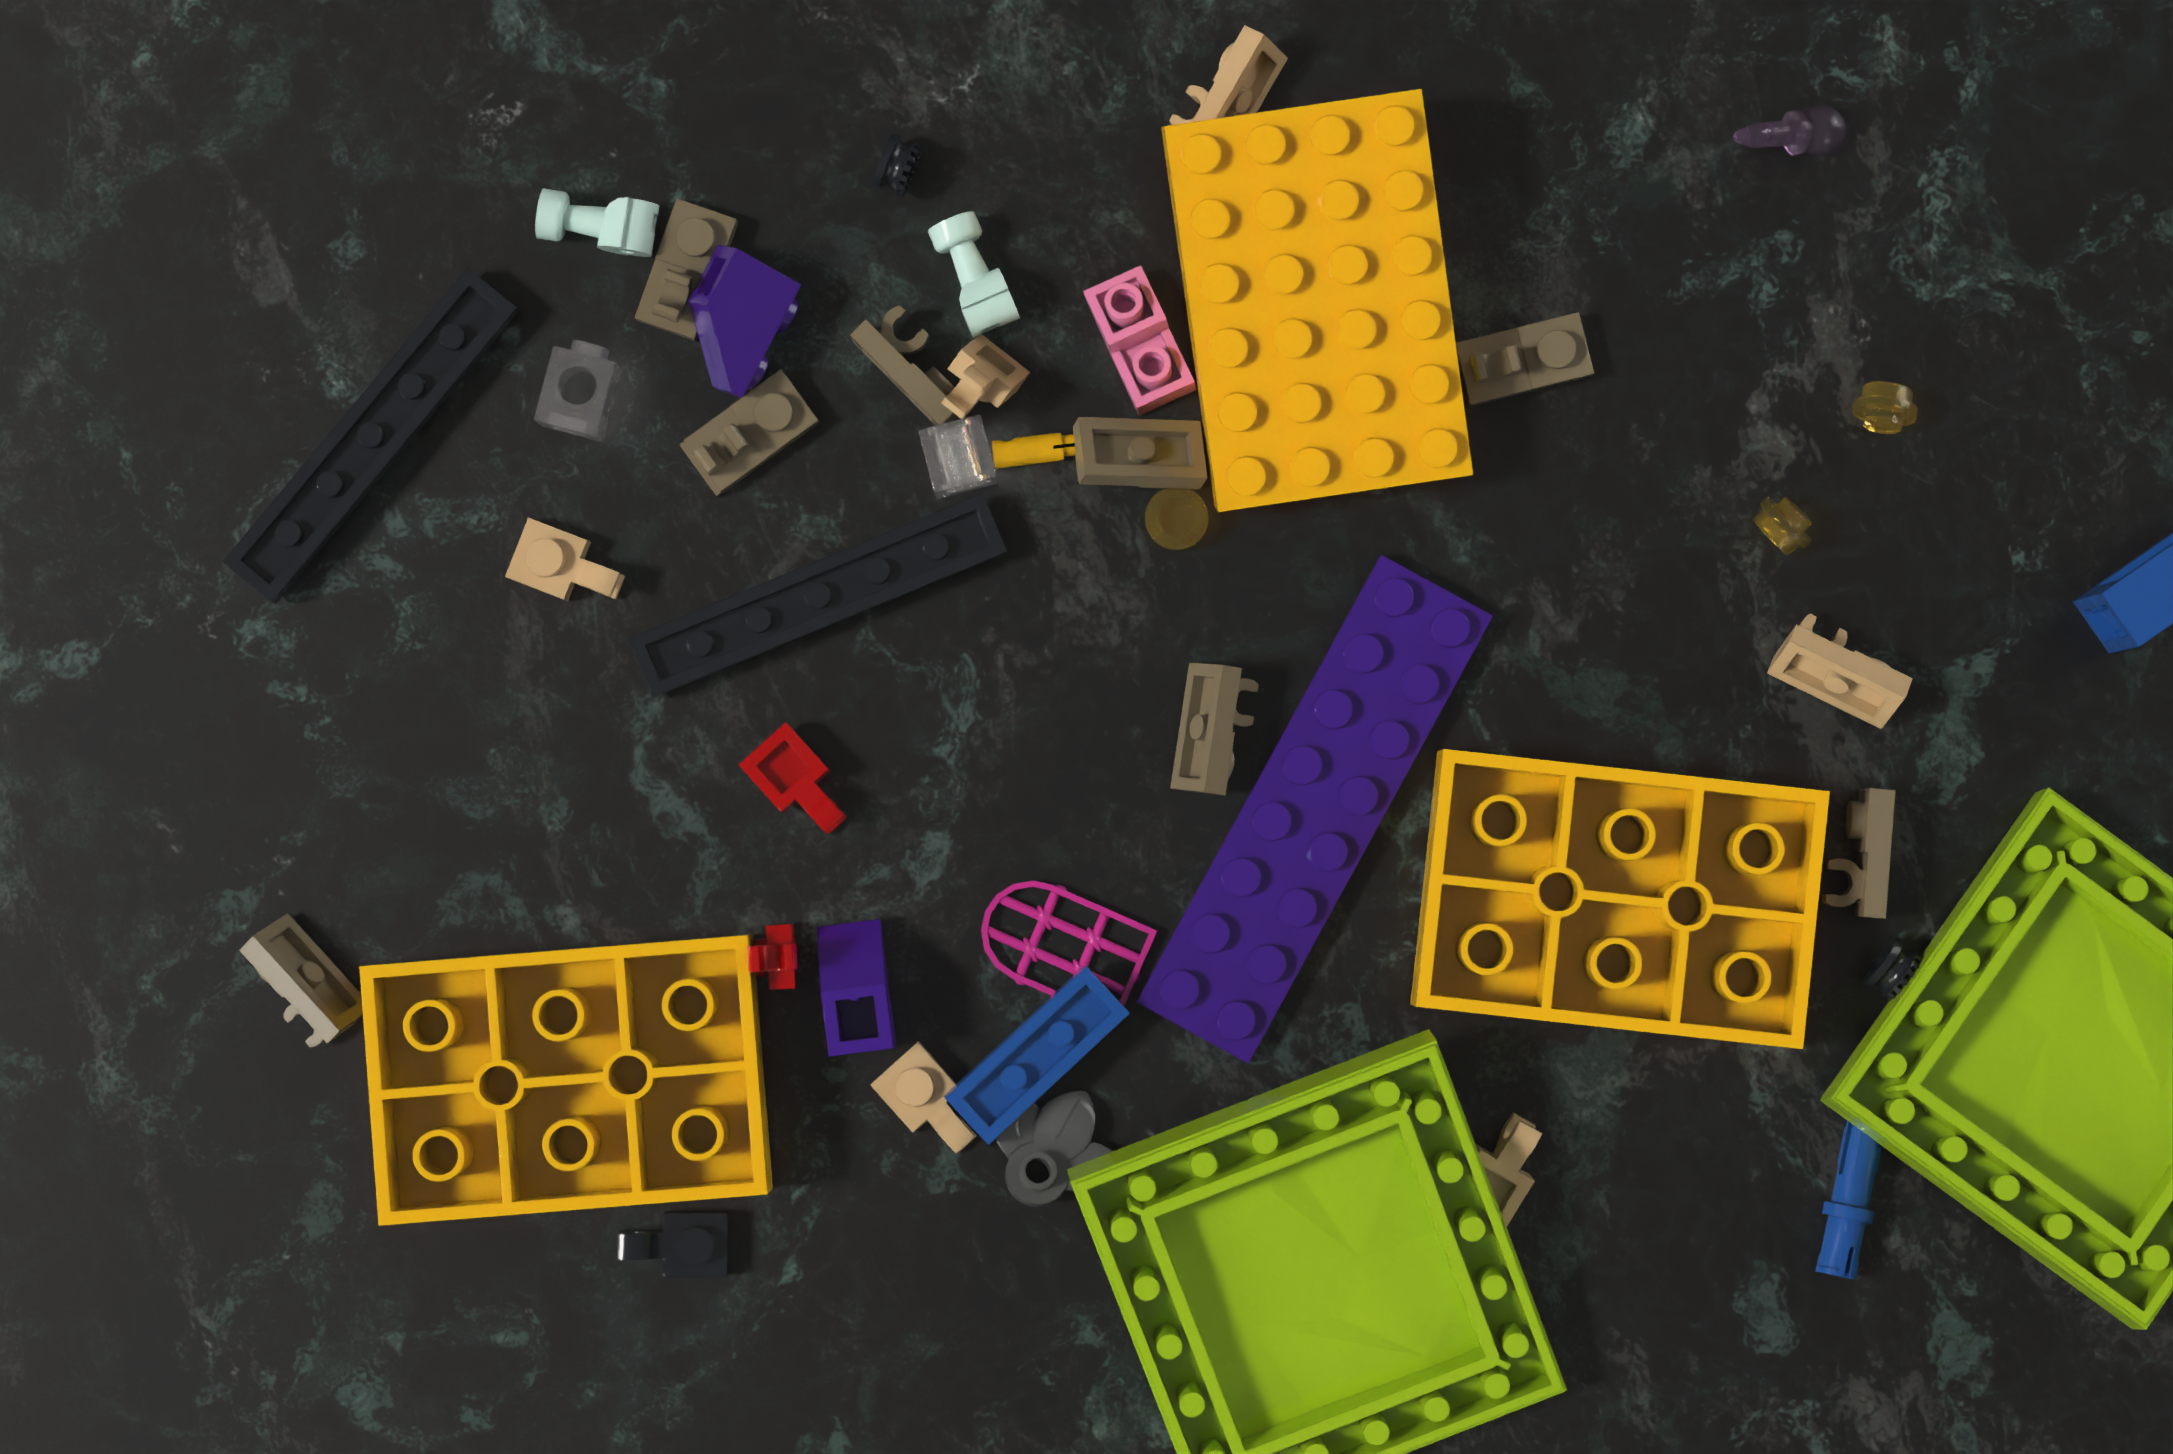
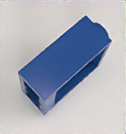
[2073,532,2173,653]

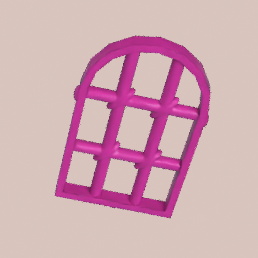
[981,880,1157,1006]

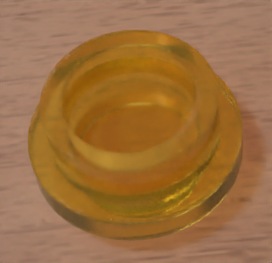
[1852,381,1918,434]
[1145,488,1209,550]
[1753,497,1812,555]

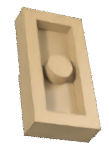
[1169,25,1288,125]
[1767,614,1913,729]

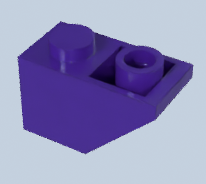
[688,245,801,398]
[817,919,896,1056]

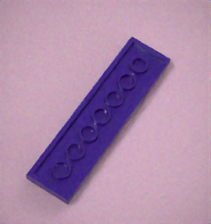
[1136,555,1493,1064]

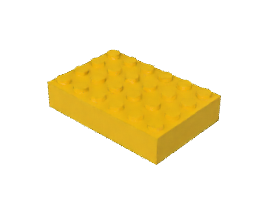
[1161,89,1473,512]
[1410,749,1830,1049]
[359,934,773,1226]

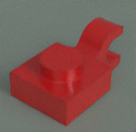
[739,722,847,835]
[747,923,798,990]

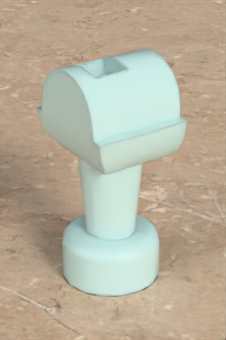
[535,188,659,257]
[928,211,1020,338]

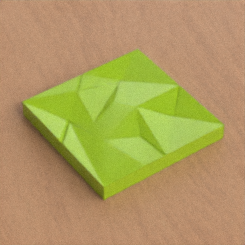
[1820,787,2173,1330]
[1067,1029,1567,1454]

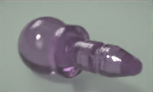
[1733,105,1845,156]

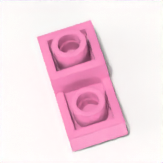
[1083,265,1197,416]

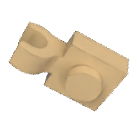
[941,335,1031,419]
[505,518,625,601]
[870,1042,977,1153]
[1476,1112,1542,1227]

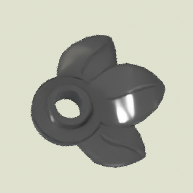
[996,1090,1113,1207]

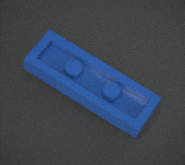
[944,965,1130,1145]

